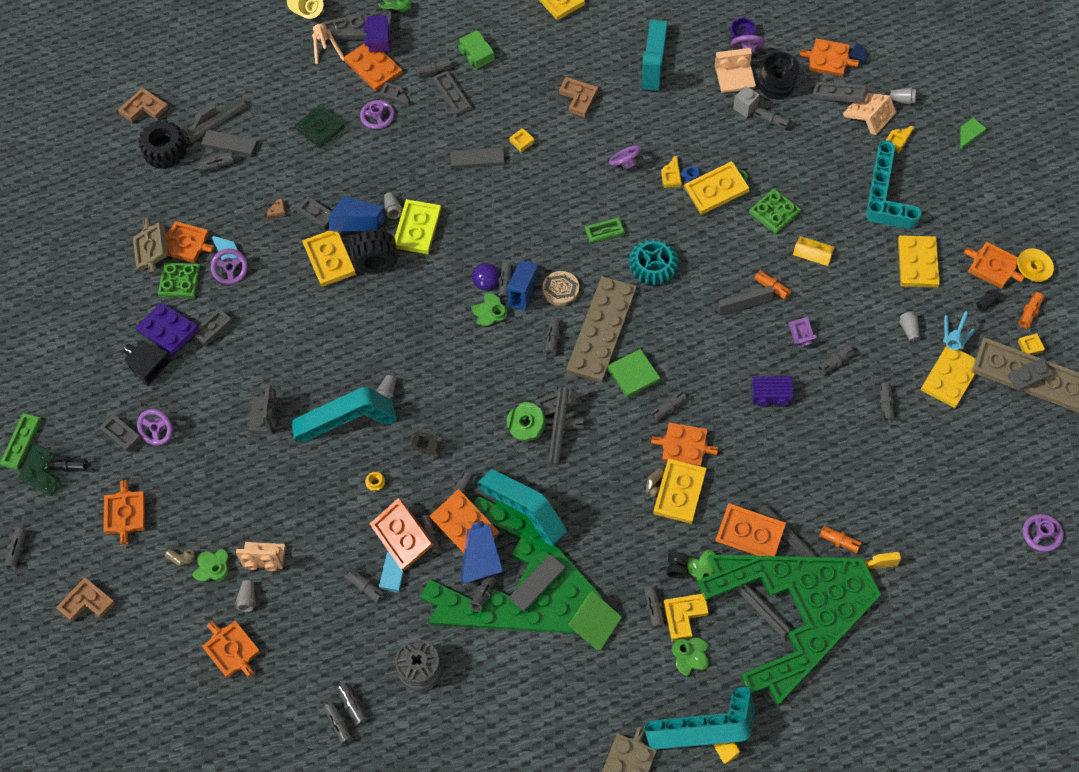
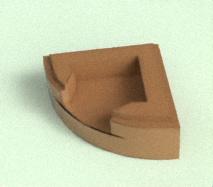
[267,198,286,220]

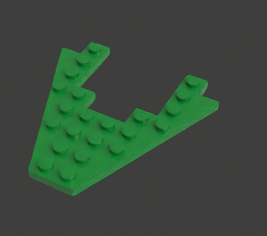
[420,496,602,634]
[697,555,881,705]

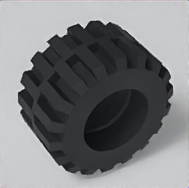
[138,120,187,169]
[350,230,398,274]

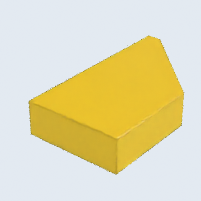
[886,126,914,154]
[661,156,681,188]
[864,552,901,569]

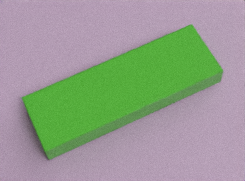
[0,413,42,470]

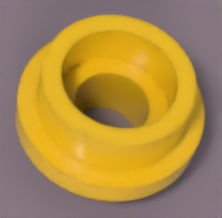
[365,472,385,491]

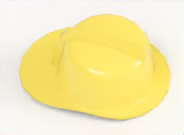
[287,0,324,19]

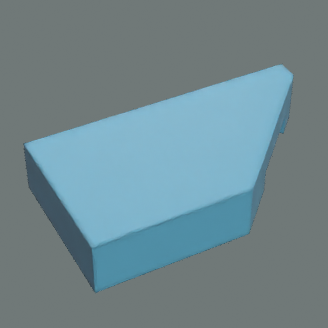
[212,236,237,265]
[379,552,404,592]

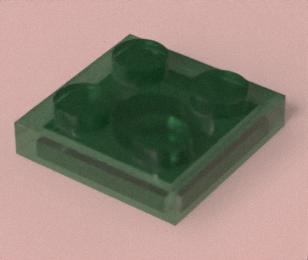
[295,104,345,148]

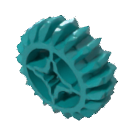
[629,238,679,286]

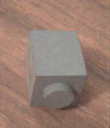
[733,86,760,118]

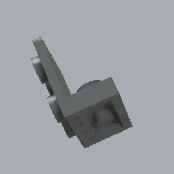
[248,383,279,434]

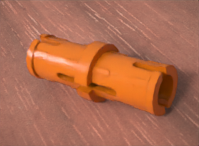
[754,270,791,300]
[1018,292,1044,329]
[819,525,862,554]

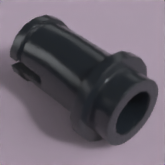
[976,289,1000,312]

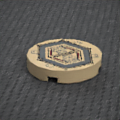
[543,271,579,306]

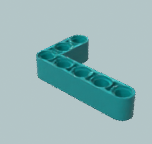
[641,19,667,91]
[866,140,921,229]
[291,387,396,442]
[477,469,567,546]
[644,687,755,749]

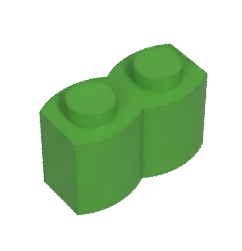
[458,30,495,69]

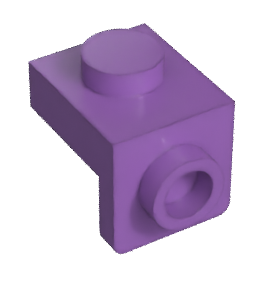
[788,317,817,346]

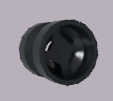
[666,552,688,578]

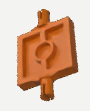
[799,38,859,77]
[165,221,215,263]
[964,242,1025,289]
[651,423,718,467]
[104,480,145,545]
[202,621,260,679]

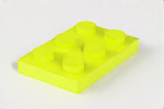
[395,199,442,254]

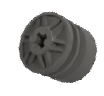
[395,640,442,692]

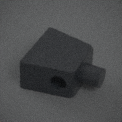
[123,341,172,386]

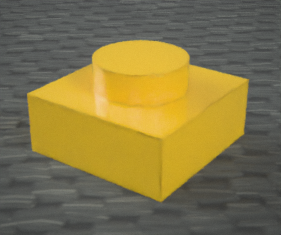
[509,128,534,152]
[1018,334,1045,356]

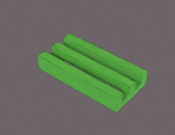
[585,218,625,244]

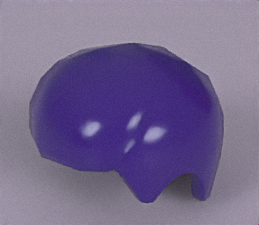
[730,17,756,43]
[472,263,500,291]

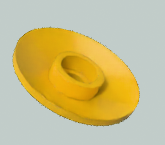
[1017,248,1054,282]

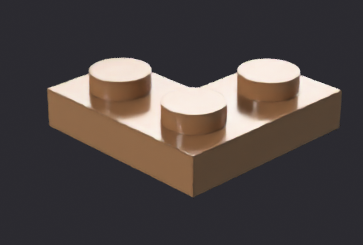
[559,77,598,118]
[118,88,168,122]
[56,577,115,622]

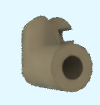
[645,468,664,497]
[165,548,195,566]

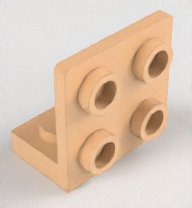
[715,48,756,93]
[843,93,896,135]
[236,542,286,571]

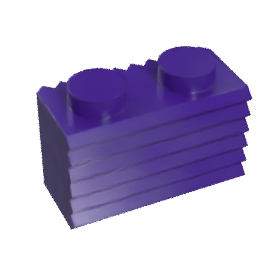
[364,15,390,53]
[751,376,793,407]

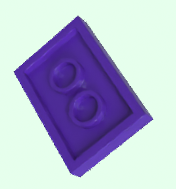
[135,302,200,356]

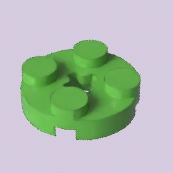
[507,402,546,442]

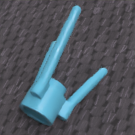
[943,311,975,350]

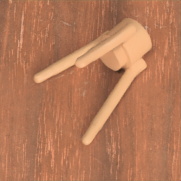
[312,24,344,64]

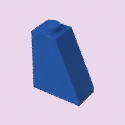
[329,196,386,231]
[507,261,538,311]
[460,521,503,583]

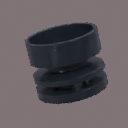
[758,51,800,99]

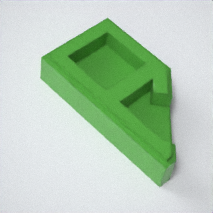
[960,117,986,149]

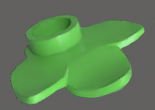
[378,0,412,12]
[471,293,507,326]
[192,548,228,582]
[687,550,716,580]
[672,638,709,676]

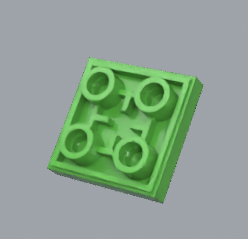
[749,188,801,234]
[158,263,201,299]
[607,349,660,398]
[568,592,622,650]

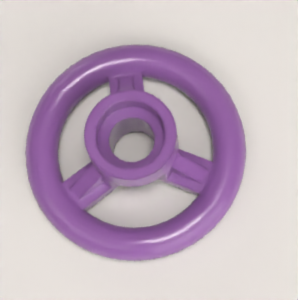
[731,35,765,56]
[360,100,395,129]
[609,145,642,169]
[211,249,248,285]
[137,409,173,446]
[1023,514,1064,552]

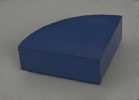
[849,43,867,65]

